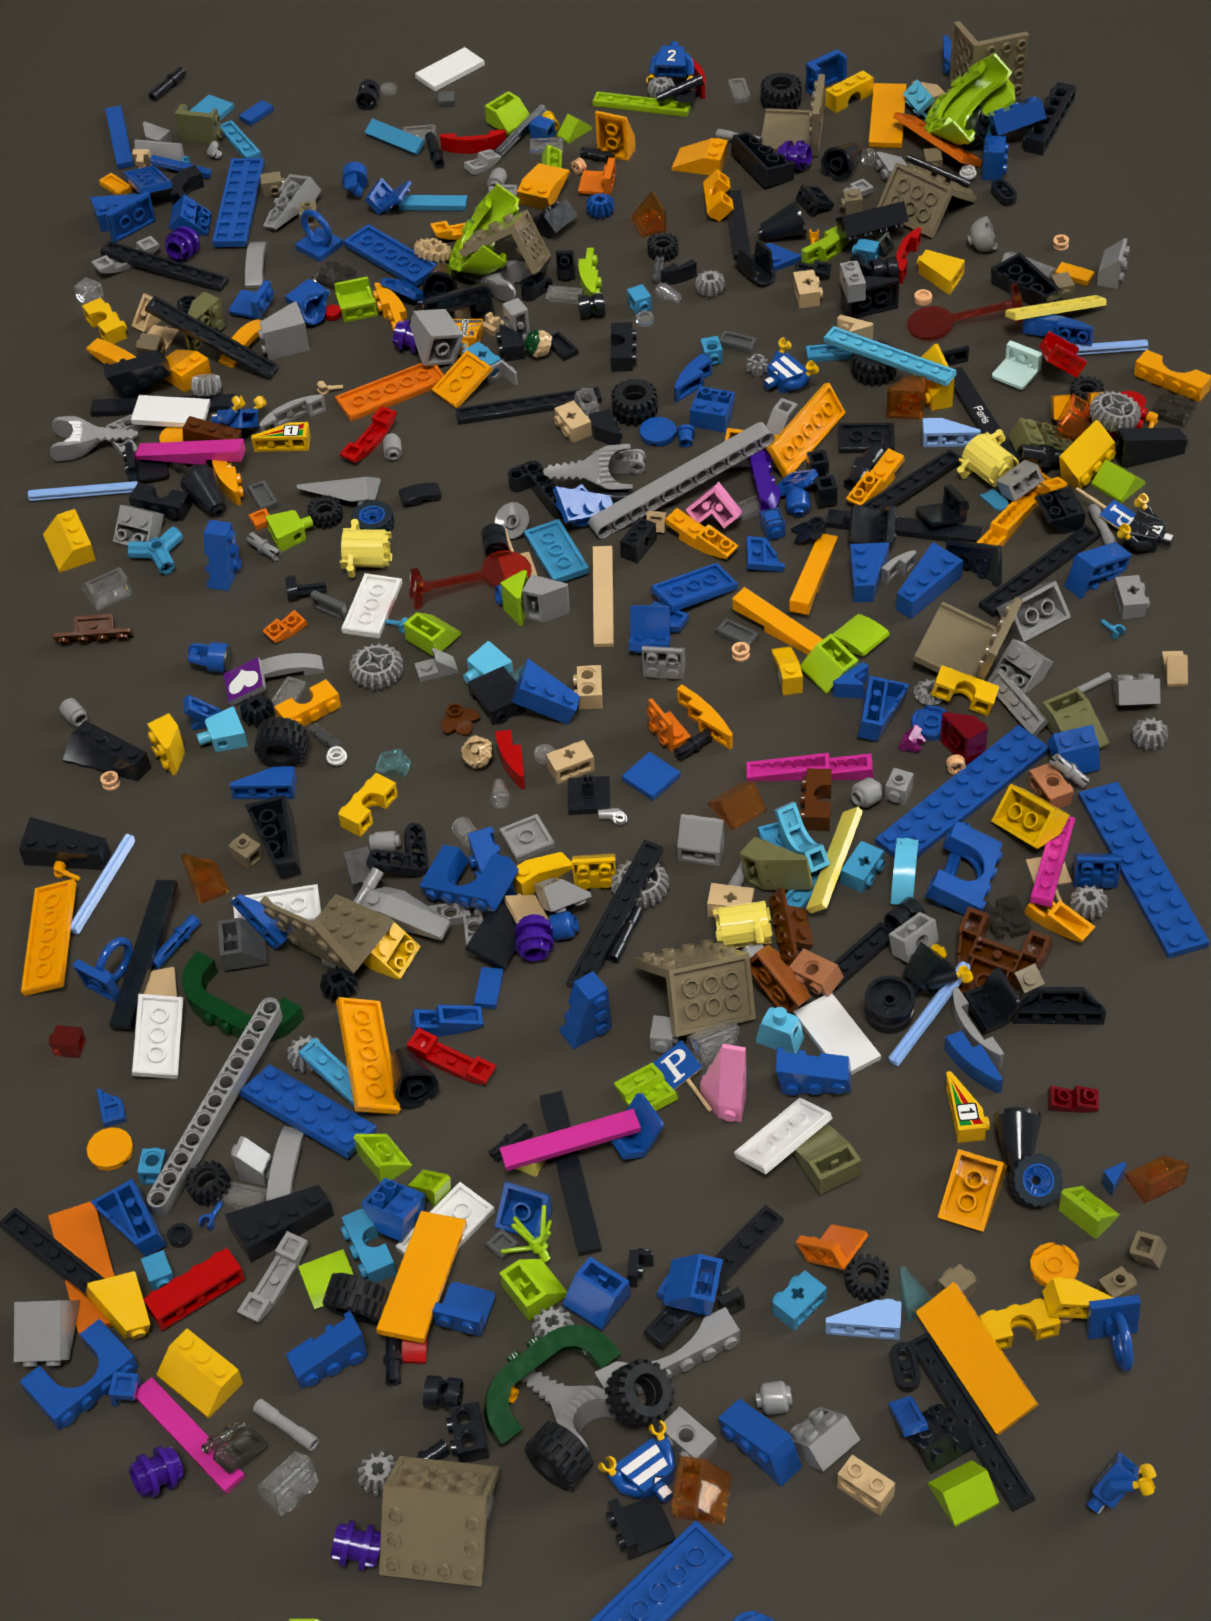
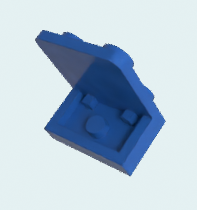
[365,178,411,215]
[229,280,274,319]
[629,605,670,653]
[611,1093,664,1160]
[433,1282,496,1337]

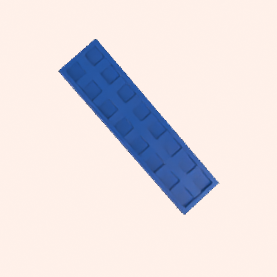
[212,158,265,247]

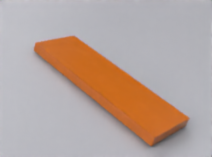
[893,112,983,167]
[335,363,444,422]
[48,1201,115,1337]

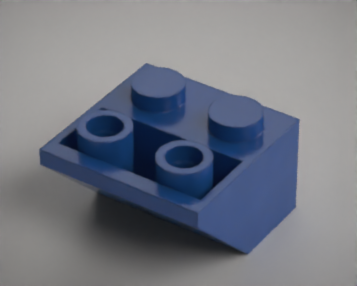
[169,195,212,236]
[689,386,735,433]
[1072,853,1122,888]
[361,1178,426,1241]
[662,1254,723,1316]
[563,1256,630,1331]

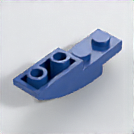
[1023,314,1094,345]

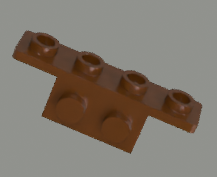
[52,614,134,644]
[769,887,814,966]

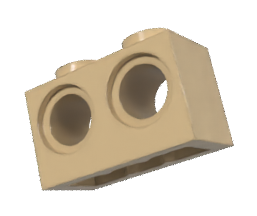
[573,665,603,710]
[837,1455,895,1516]

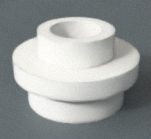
[959,165,976,180]
[326,746,347,766]

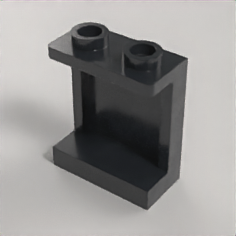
[468,666,527,725]

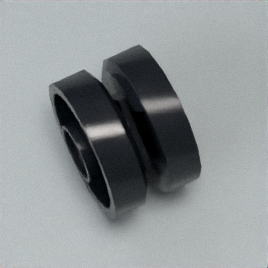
[864,976,915,1034]

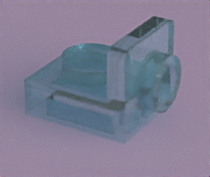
[375,749,411,777]

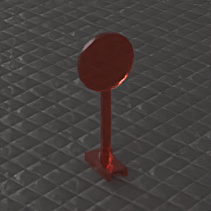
[907,283,1023,340]
[409,551,532,610]

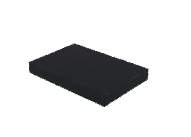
[838,423,895,454]
[465,903,517,970]

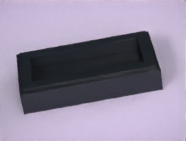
[550,331,579,361]

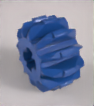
[586,192,614,220]

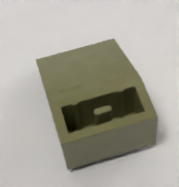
[184,292,226,351]
[1008,418,1072,451]
[1041,687,1110,749]
[740,837,814,890]
[792,1123,862,1195]

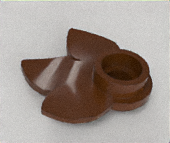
[441,703,480,735]

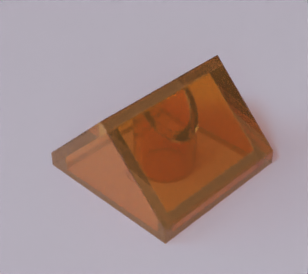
[630,191,667,237]
[708,782,767,830]
[180,853,230,905]
[1124,1155,1189,1204]

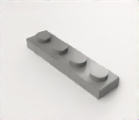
[986,668,1049,737]

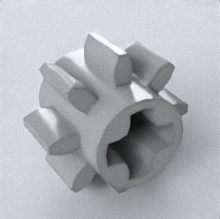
[747,354,768,377]

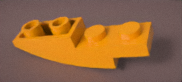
[373,283,407,332]
[846,448,905,506]
[212,460,244,505]
[664,508,739,559]

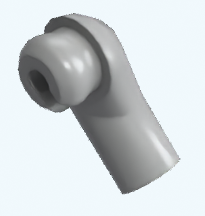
[207,141,222,160]
[598,808,627,825]

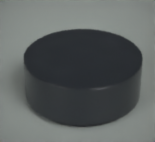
[167,1223,192,1248]

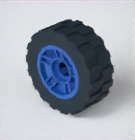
[351,500,394,532]
[1007,1154,1064,1207]

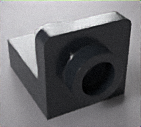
[627,1248,654,1288]

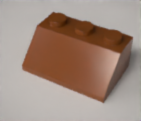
[750,944,811,1014]

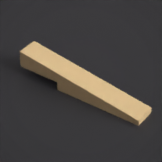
[593,546,614,647]

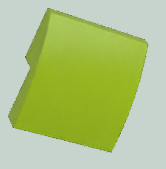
[832,614,890,656]
[614,1062,678,1111]
[298,1249,353,1311]

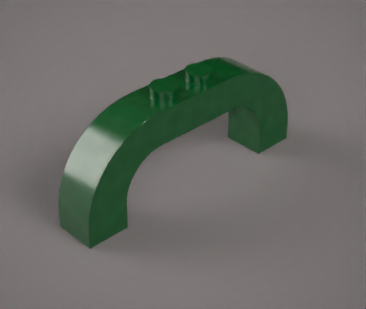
[182,951,304,1042]
[483,1325,621,1447]

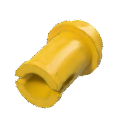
[542,111,560,131]

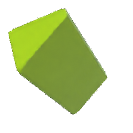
[542,144,562,168]

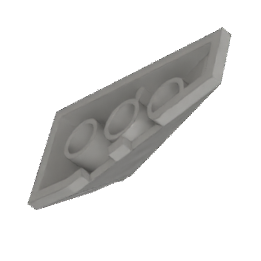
[263,174,322,230]
[297,477,381,505]
[362,887,451,940]

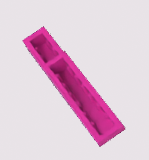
[135,439,246,465]
[746,753,874,781]

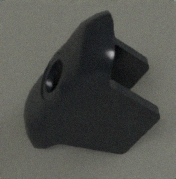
[734,240,776,285]

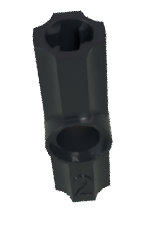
[844,444,884,491]
[1016,444,1065,468]

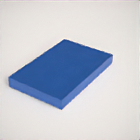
[105,191,156,243]

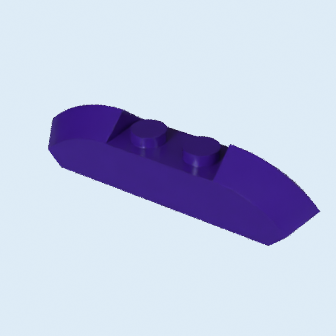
[748,448,780,511]

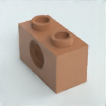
[1028,763,1074,809]
[789,948,844,997]

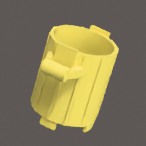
[957,429,1019,487]
[340,519,393,578]
[713,901,772,949]

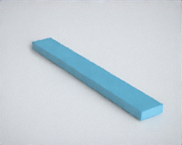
[823,326,957,386]

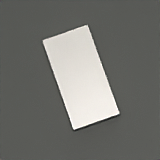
[415,47,485,91]
[131,395,211,427]
[341,573,402,639]
[233,884,321,922]
[793,993,881,1075]
[132,994,183,1079]
[734,1098,833,1174]
[396,1182,495,1255]

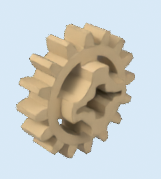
[414,238,452,263]

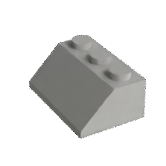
[997,581,1071,642]

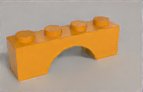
[1134,349,1211,402]

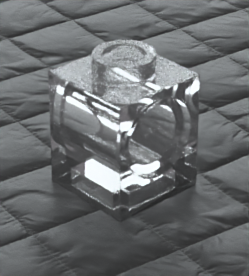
[74,277,104,304]
[574,388,599,417]

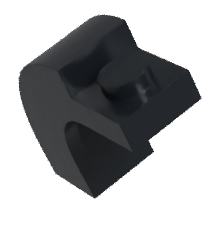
[169,165,204,206]

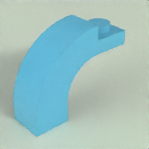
[774,802,830,873]

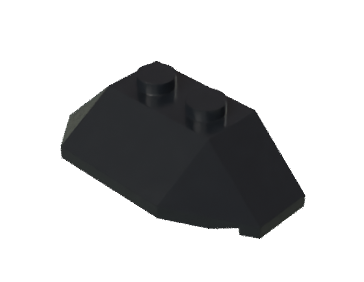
[1013,987,1106,1025]

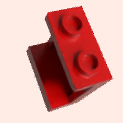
[1039,331,1088,378]

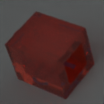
[49,1025,86,1058]

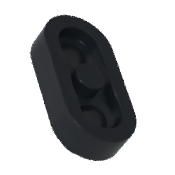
[991,179,1017,205]
[890,1342,921,1392]

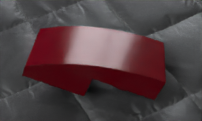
[1048,1085,1099,1113]

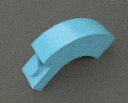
[891,838,919,905]

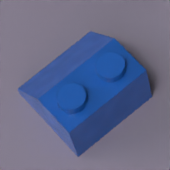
[1047,725,1100,779]

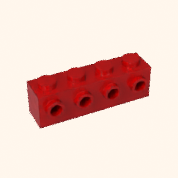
[143,1248,245,1331]

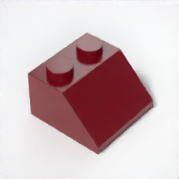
[940,712,988,766]

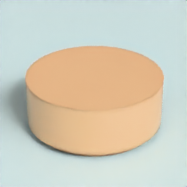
[914,289,932,306]

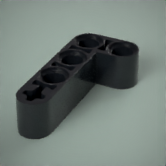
[508,461,563,519]

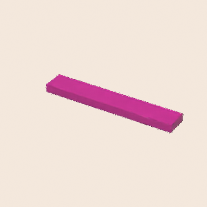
[1030,817,1075,907]
[500,1109,641,1171]
[135,1377,246,1494]

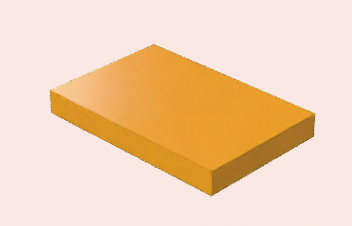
[431,350,493,408]

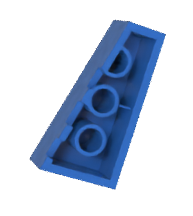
[896,542,963,619]

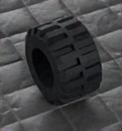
[761,73,802,110]
[851,340,897,386]
[611,379,658,426]
[254,717,309,767]
[322,1273,390,1323]
[605,1359,675,1428]
[525,1421,593,1490]

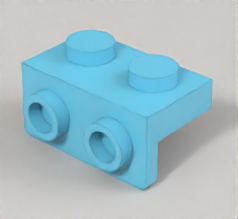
[903,79,935,118]

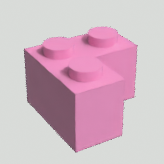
[686,482,743,528]

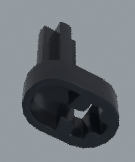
[285,575,327,601]

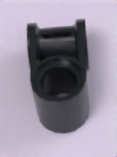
[521,272,553,301]

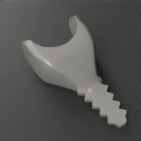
[455,260,532,301]
[50,416,138,461]
[543,444,633,491]
[521,1370,616,1451]

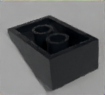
[841,276,900,319]

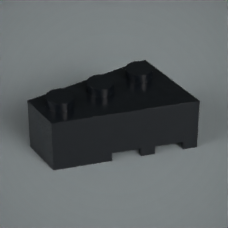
[103,349,171,398]

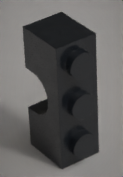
[611,322,636,372]
[806,449,838,507]
[128,483,192,521]

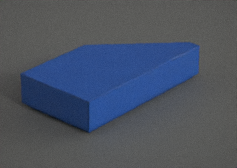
[96,1089,127,1127]

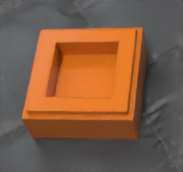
[248,508,270,531]

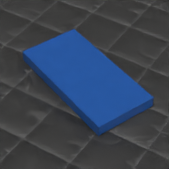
[123,165,173,194]
[651,563,738,613]

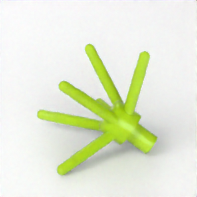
[500,1205,552,1262]

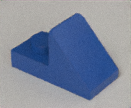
[833,662,869,699]
[183,695,221,730]

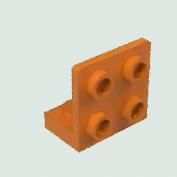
[578,158,616,195]
[647,698,691,752]
[796,1224,868,1270]

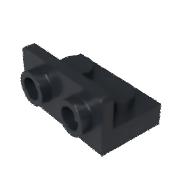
[796,184,834,217]

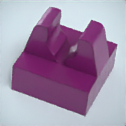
[898,724,926,753]

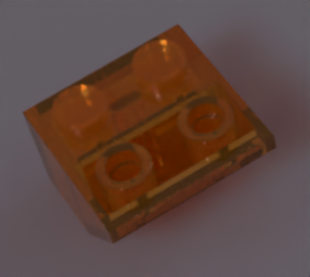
[672,1456,732,1525]

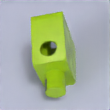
[265,510,314,552]

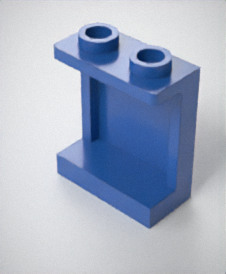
[806,49,848,96]

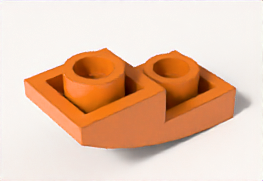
[262,610,308,643]

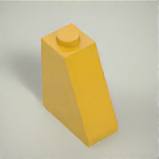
[917,249,965,295]
[86,1271,150,1340]

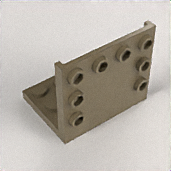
[949,21,1029,95]
[761,74,825,156]
[877,163,978,238]
[459,209,551,275]
[912,597,1023,680]
[259,894,394,973]
[634,939,756,1037]
[379,1456,500,1587]

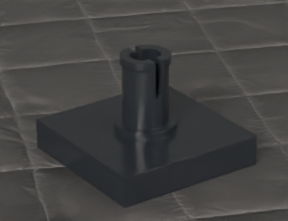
[568,775,610,815]

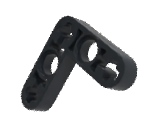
[366,823,428,876]

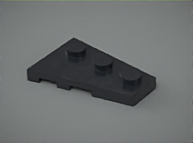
[946,540,1002,586]

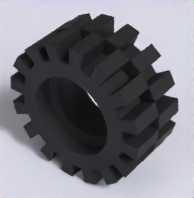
[647,232,679,262]
[1070,375,1104,408]
[307,495,343,530]
[185,1160,231,1206]
[845,1254,890,1302]

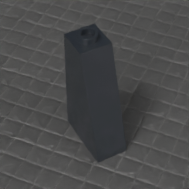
[1114,428,1188,469]

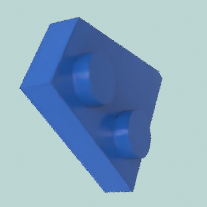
[765,243,801,272]

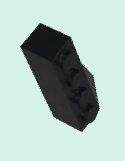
[63,720,151,781]

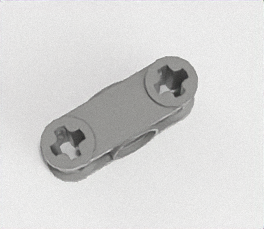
[592,449,646,474]

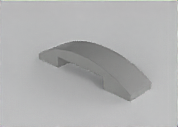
[91,236,160,273]
[245,241,268,288]
[259,395,326,432]
[261,653,324,678]
[952,987,1004,1068]
[266,1126,306,1201]
[237,1231,308,1323]

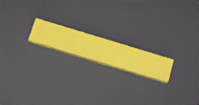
[1005,295,1107,320]
[806,807,863,913]

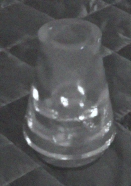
[655,282,682,304]
[490,779,511,809]

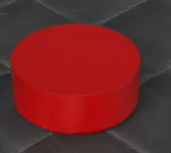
[324,305,342,321]

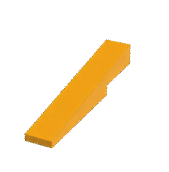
[976,489,1042,547]
[789,534,838,615]
[732,587,823,655]

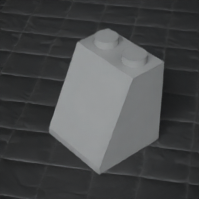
[258,302,310,360]
[410,309,463,366]
[14,1300,80,1367]

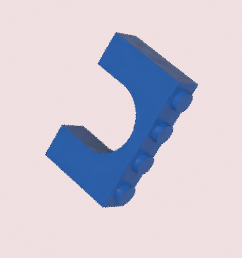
[925,820,1003,915]
[419,845,519,912]
[20,1319,139,1431]

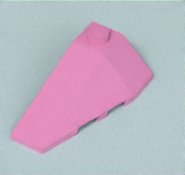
[700,1044,747,1122]

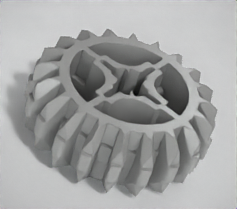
[1089,390,1141,434]
[350,643,403,691]
[611,858,669,910]

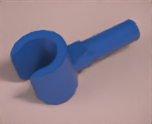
[198,1202,223,1231]

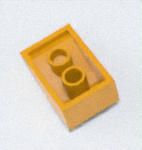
[595,111,636,161]
[672,138,728,175]
[517,163,570,210]
[163,350,212,393]
[937,1149,1007,1232]

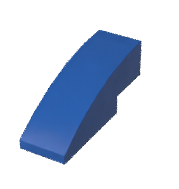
[674,353,712,403]
[410,1005,483,1037]
[944,1030,1003,1094]

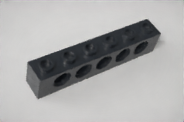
[1022,82,1076,156]

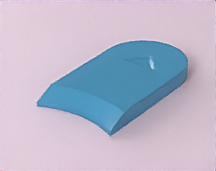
[979,488,1009,511]

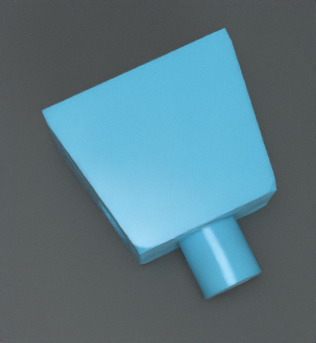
[463,641,514,684]
[196,706,248,752]
[756,1007,804,1054]

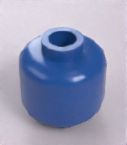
[785,488,811,518]
[548,911,579,941]

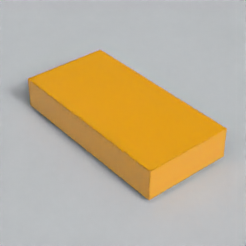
[98,173,133,195]
[1055,262,1095,286]

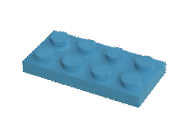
[524,519,589,582]

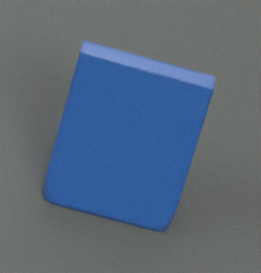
[1102,1162,1126,1196]

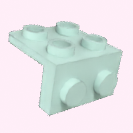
[992,340,1043,390]

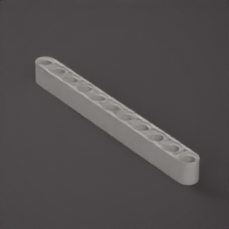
[588,422,774,539]
[147,998,283,1217]

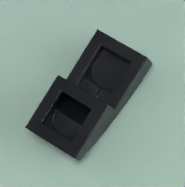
[676,90,697,103]
[661,259,697,286]
[794,260,832,279]
[398,483,442,505]

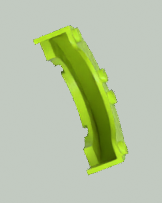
[924,53,1012,145]
[449,183,519,275]

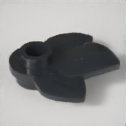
[791,517,826,544]

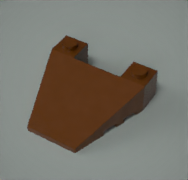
[956,906,1053,994]

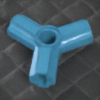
[128,527,183,575]

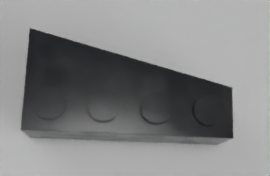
[731,132,796,187]
[835,201,909,241]
[991,252,1062,305]
[245,794,301,878]
[19,817,111,870]
[225,1185,334,1263]

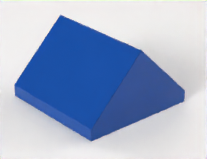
[495,1181,552,1238]

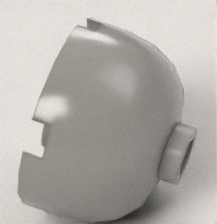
[967,216,998,253]

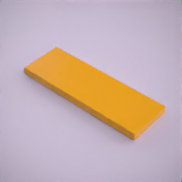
[869,83,906,148]
[767,383,846,479]
[21,879,77,996]
[336,997,401,1114]
[376,1211,467,1344]
[916,1282,1039,1435]

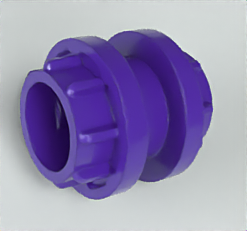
[777,140,812,171]
[165,226,200,261]
[392,319,418,354]
[515,914,554,962]
[129,1446,184,1498]
[330,1520,381,1571]

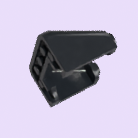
[415,283,495,316]

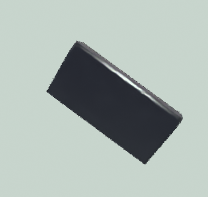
[942,345,969,366]

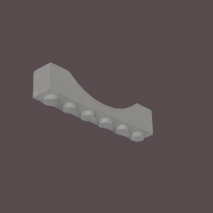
[595,1307,740,1395]

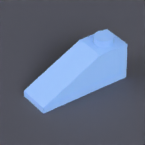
[922,418,980,447]
[825,1299,901,1340]

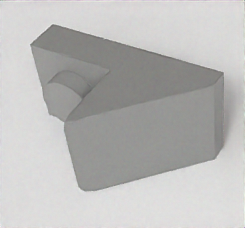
[414,648,458,682]

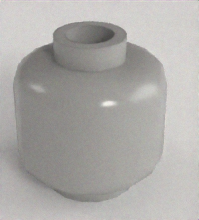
[851,777,882,808]
[756,1380,793,1416]

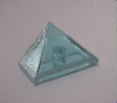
[899,1267,932,1322]

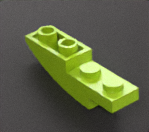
[801,226,850,264]
[578,248,602,297]

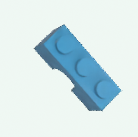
[340,1208,397,1283]

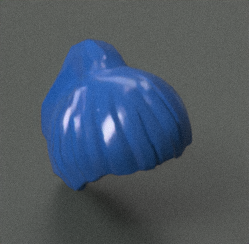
[298,289,330,326]

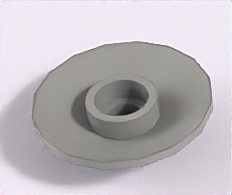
[495,502,529,539]

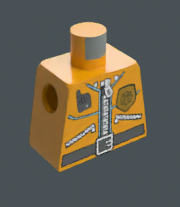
[453,319,484,355]

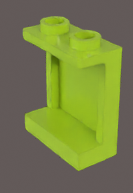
[334,277,378,323]

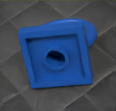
[295,209,344,262]
[72,937,133,1003]
[1086,1295,1141,1372]

